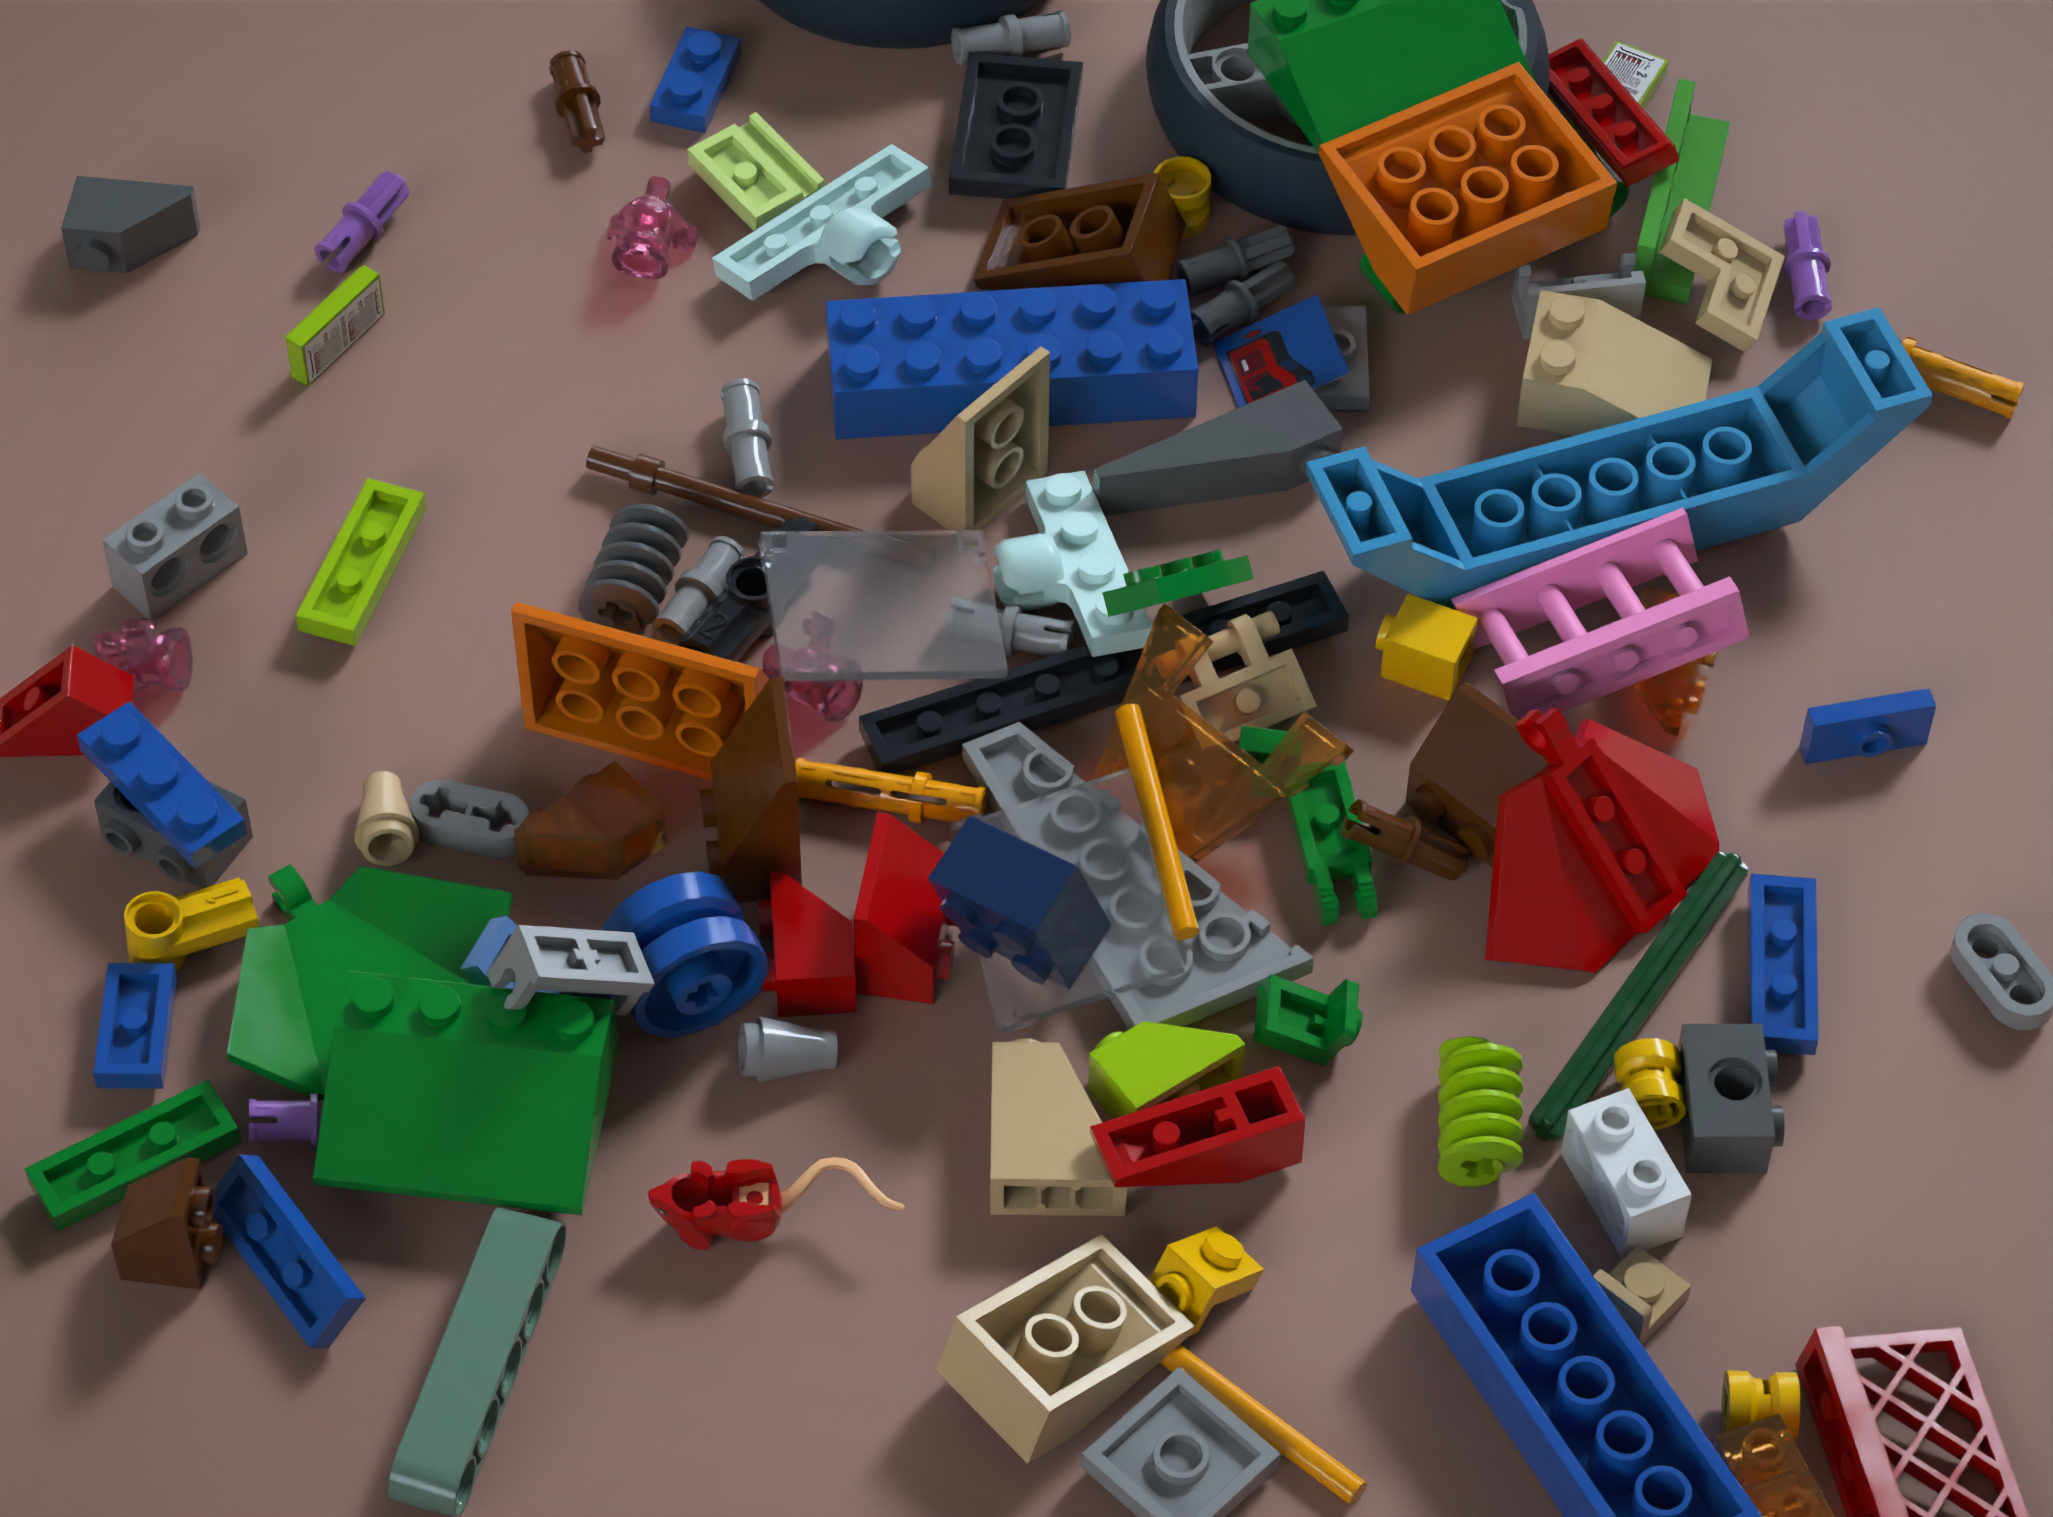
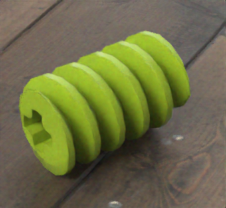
[1437,1036,1523,1187]

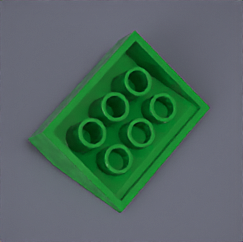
[1247,0,1536,152]
[313,970,619,1216]

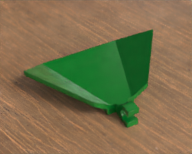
[227,864,513,1100]

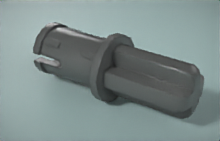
[1176,225,1295,296]
[1190,261,1296,346]

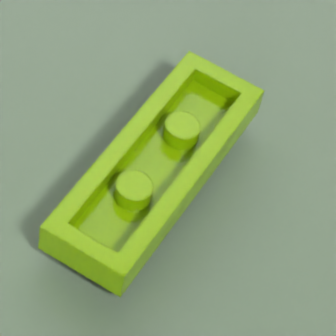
[295,478,427,646]

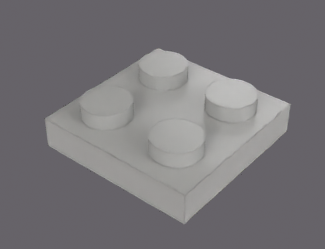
[1081,1367,1281,1517]

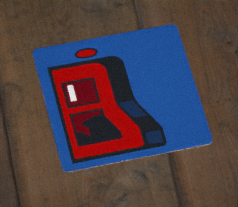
[1214,295,1349,408]

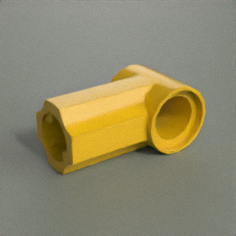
[124,877,259,971]

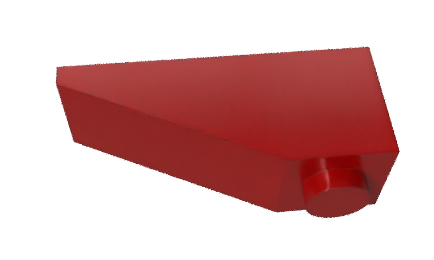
[1090,1066,1306,1188]

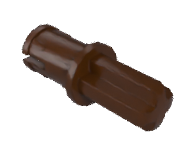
[549,50,605,153]
[1342,799,1469,880]

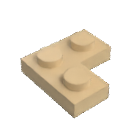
[1659,198,1785,352]

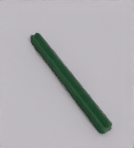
[1528,851,1748,1142]

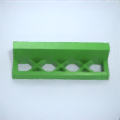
[1634,78,1730,304]

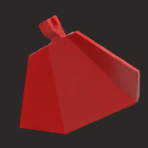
[1485,708,1720,973]

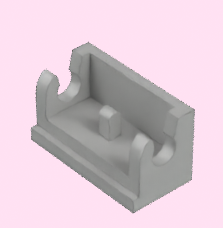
[1511,253,1646,339]
[487,925,655,1015]

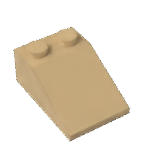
[1516,290,1713,436]
[911,346,1050,542]
[935,1234,1194,1464]

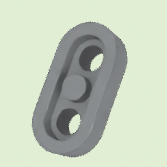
[1950,913,2053,1030]

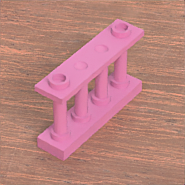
[1451,507,1750,720]

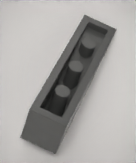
[1093,380,1343,516]

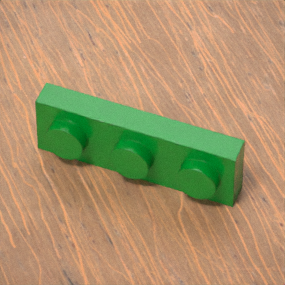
[1102,549,1254,617]
[24,1080,241,1232]

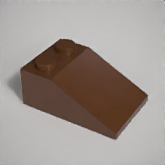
[973,173,1186,291]
[700,677,802,903]

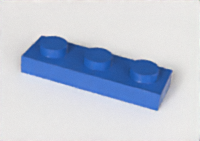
[77,701,248,869]
[1748,874,1818,1055]
[213,1155,366,1348]

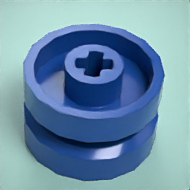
[602,871,768,1038]

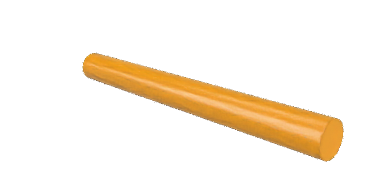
[1115,704,1199,940]
[1159,1344,1367,1505]

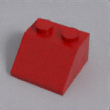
[853,812,958,1004]

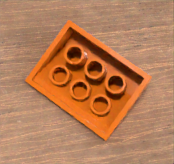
[1318,62,1617,315]
[511,602,769,780]

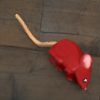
[647,1157,905,1250]

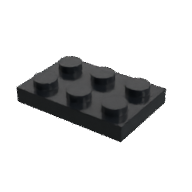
[949,52,1083,199]

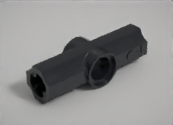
[678,516,831,662]

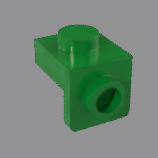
[1254,974,1363,1066]

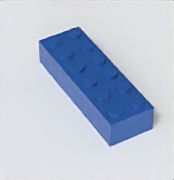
[826,279,1199,440]
[1411,1193,1763,1517]

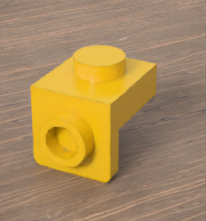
[1149,1226,1264,1336]

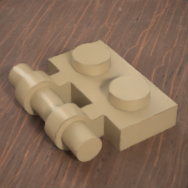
[1157,611,1317,757]

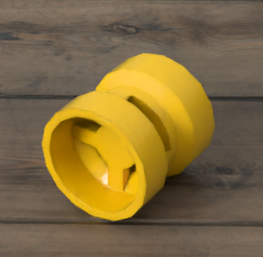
[1154,156,1211,239]
[1614,1038,1686,1130]
[1721,1370,1800,1443]

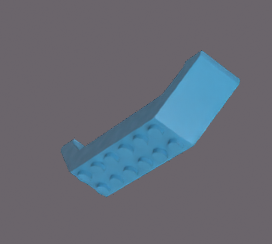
[1306,307,1933,609]

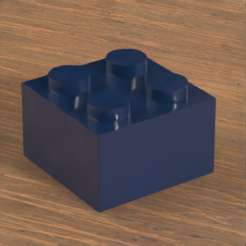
[928,815,1112,989]

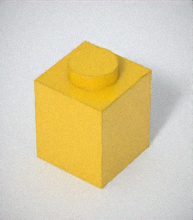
[1375,594,1478,701]

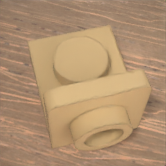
[1593,1245,1691,1346]

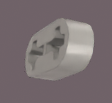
[410,779,531,858]

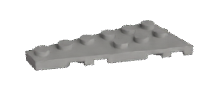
[962,722,1314,1030]

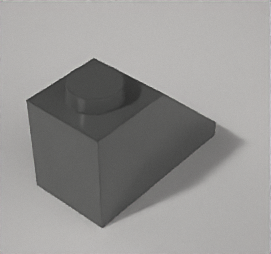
[61,176,200,273]

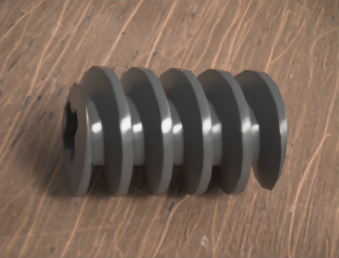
[578,504,689,635]

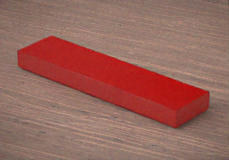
[1548,38,1680,187]

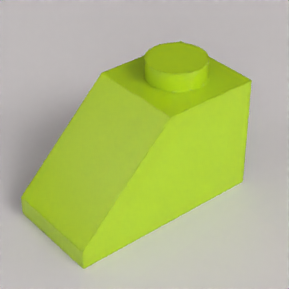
[1088,1021,1245,1119]

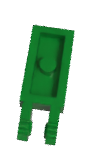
[1281,760,1378,925]

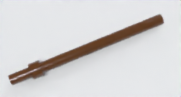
[586,445,936,576]

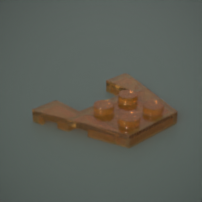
[1090,603,1354,863]

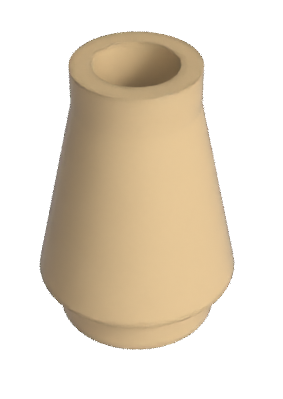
[354,771,419,866]

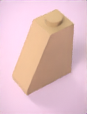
[990,1038,1127,1216]

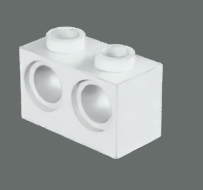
[1561,1088,1692,1260]

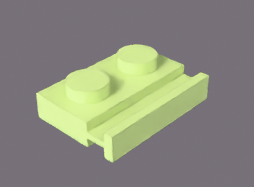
[687,112,825,231]

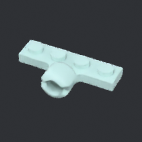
[712,144,932,301]
[993,471,1153,657]

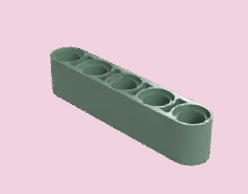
[388,1207,566,1517]

